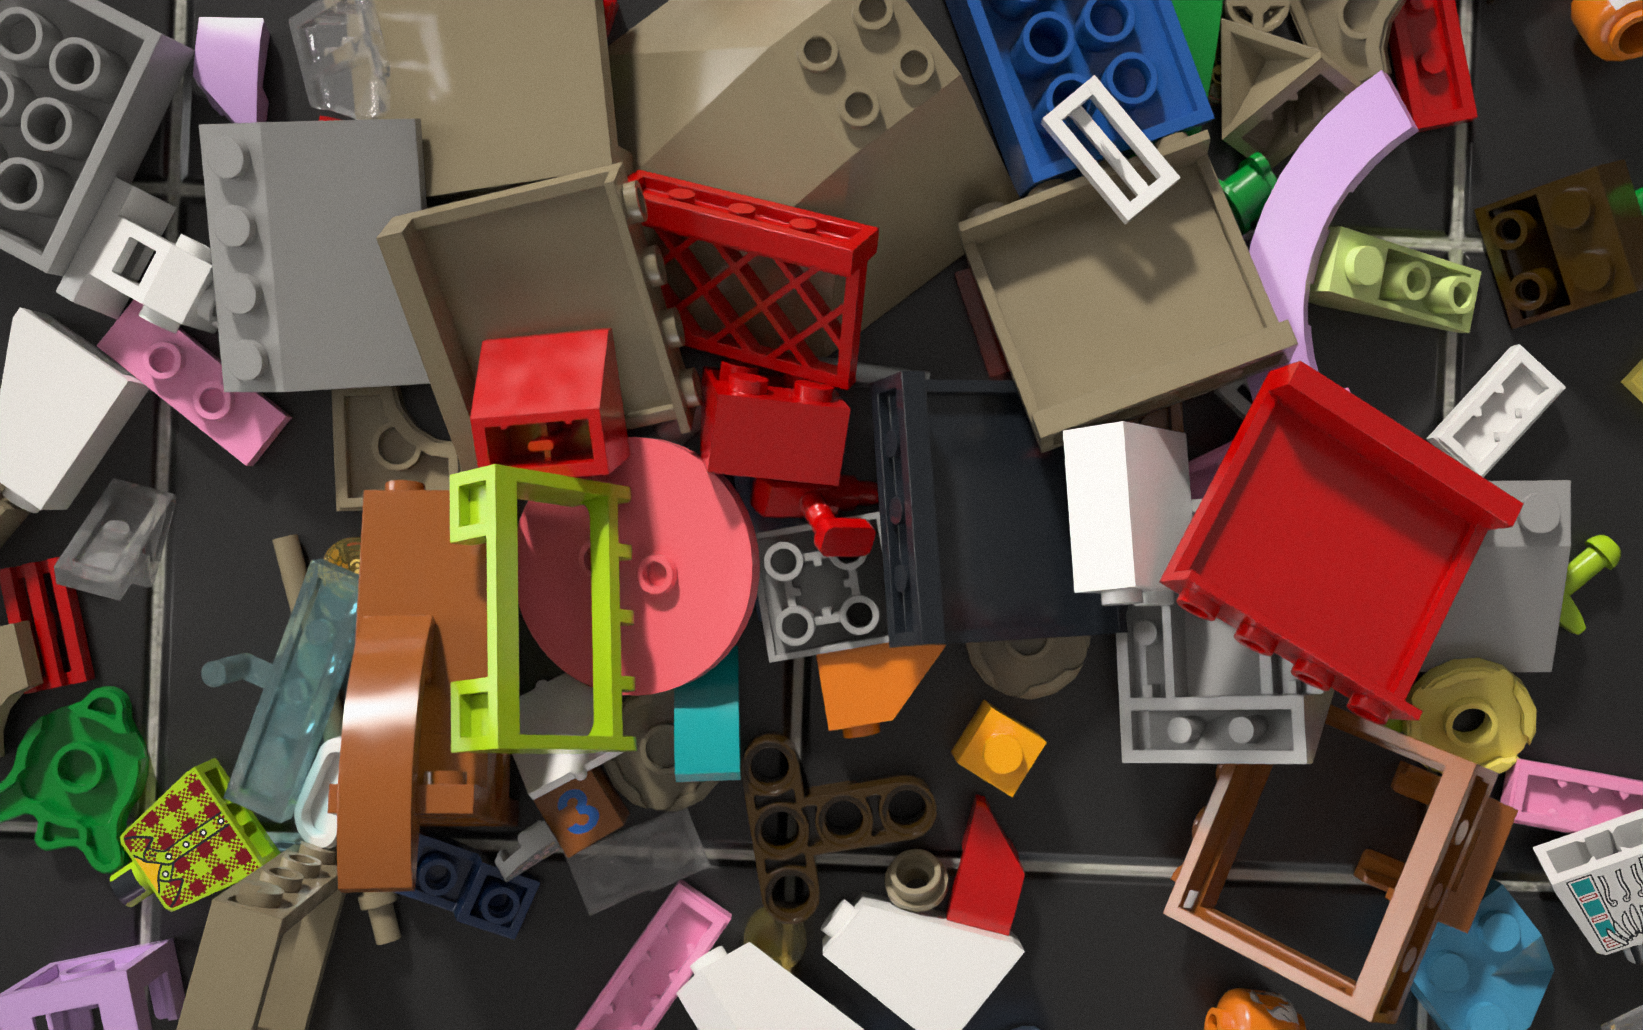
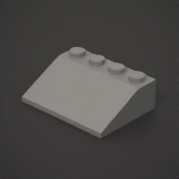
[0,0,195,276]
[199,119,430,392]
[1419,480,1571,672]

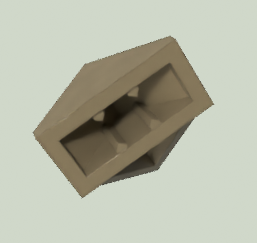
[1221,18,1362,169]

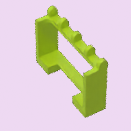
[450,464,637,754]

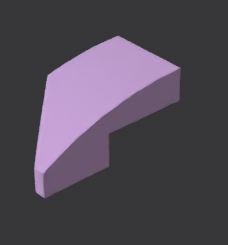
[193,17,270,123]

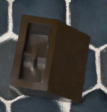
[1474,159,1643,329]

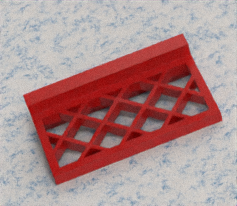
[627,170,879,390]

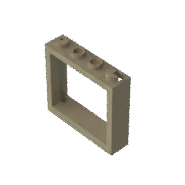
[176,841,346,1030]

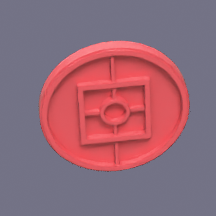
[517,437,760,696]

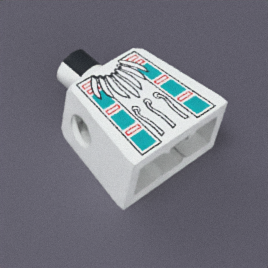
[1533,809,1643,965]

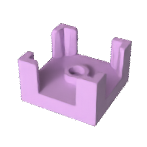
[0,938,185,1030]

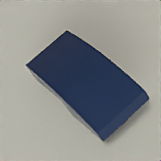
[394,827,541,940]

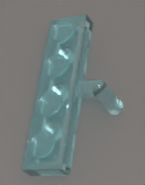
[201,559,359,823]

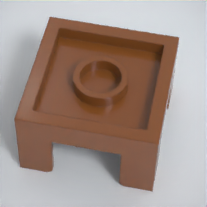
[1353,760,1519,934]

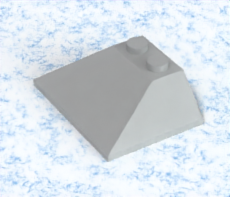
[1116,499,1334,764]

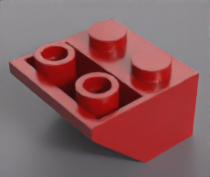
[470,328,630,477]
[700,359,851,486]

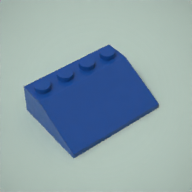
[945,0,1214,198]

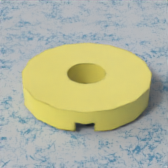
[1402,658,1536,774]

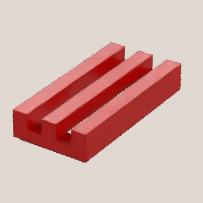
[0,556,95,694]

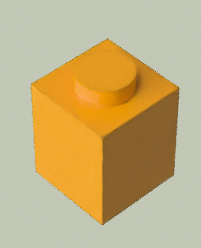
[951,699,1047,797]

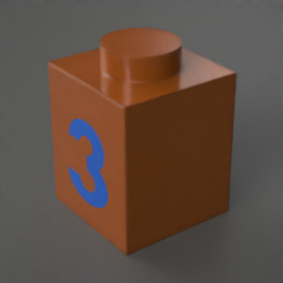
[533,765,630,858]

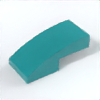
[674,646,741,782]

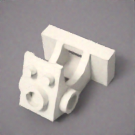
[56,177,218,334]

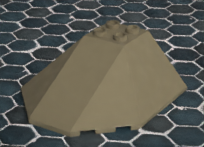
[608,0,1021,357]

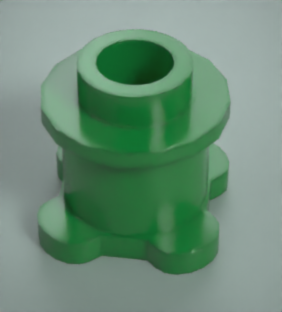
[1218,152,1277,236]

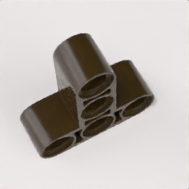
[741,731,937,924]

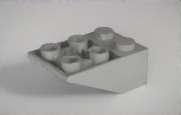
[756,511,889,663]

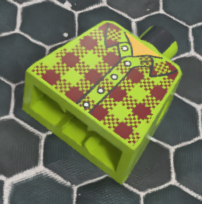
[110,758,281,912]

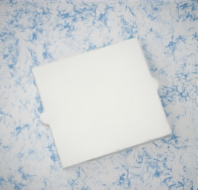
[512,673,623,800]

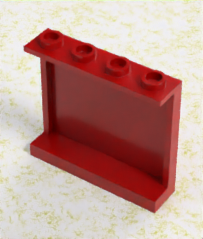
[1159,361,1524,725]

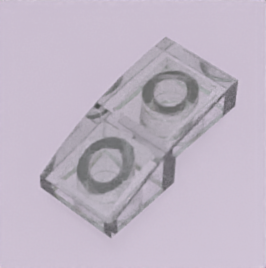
[564,807,710,916]

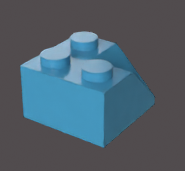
[1410,878,1555,1030]

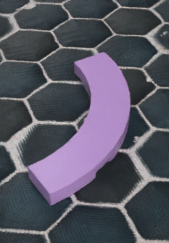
[1247,70,1419,401]

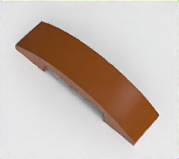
[337,615,435,893]

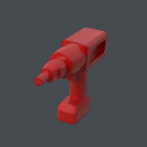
[749,474,879,557]

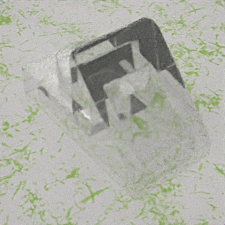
[54,478,176,601]

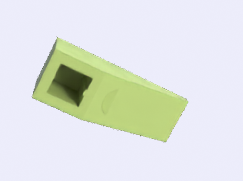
[1308,226,1482,333]

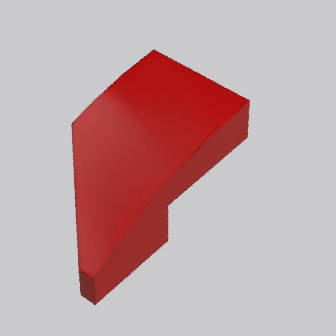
[946,794,1025,936]

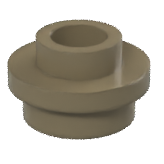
[885,849,948,913]

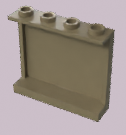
[346,0,634,209]
[958,130,1298,453]
[376,162,703,472]

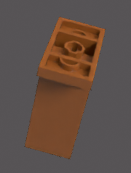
[327,480,519,827]

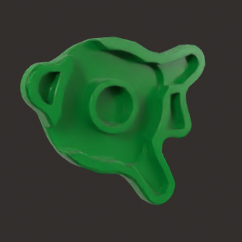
[0,686,149,874]

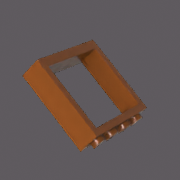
[1163,705,1499,1024]

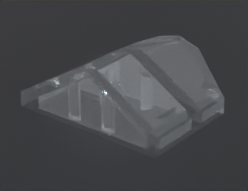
[288,0,390,120]

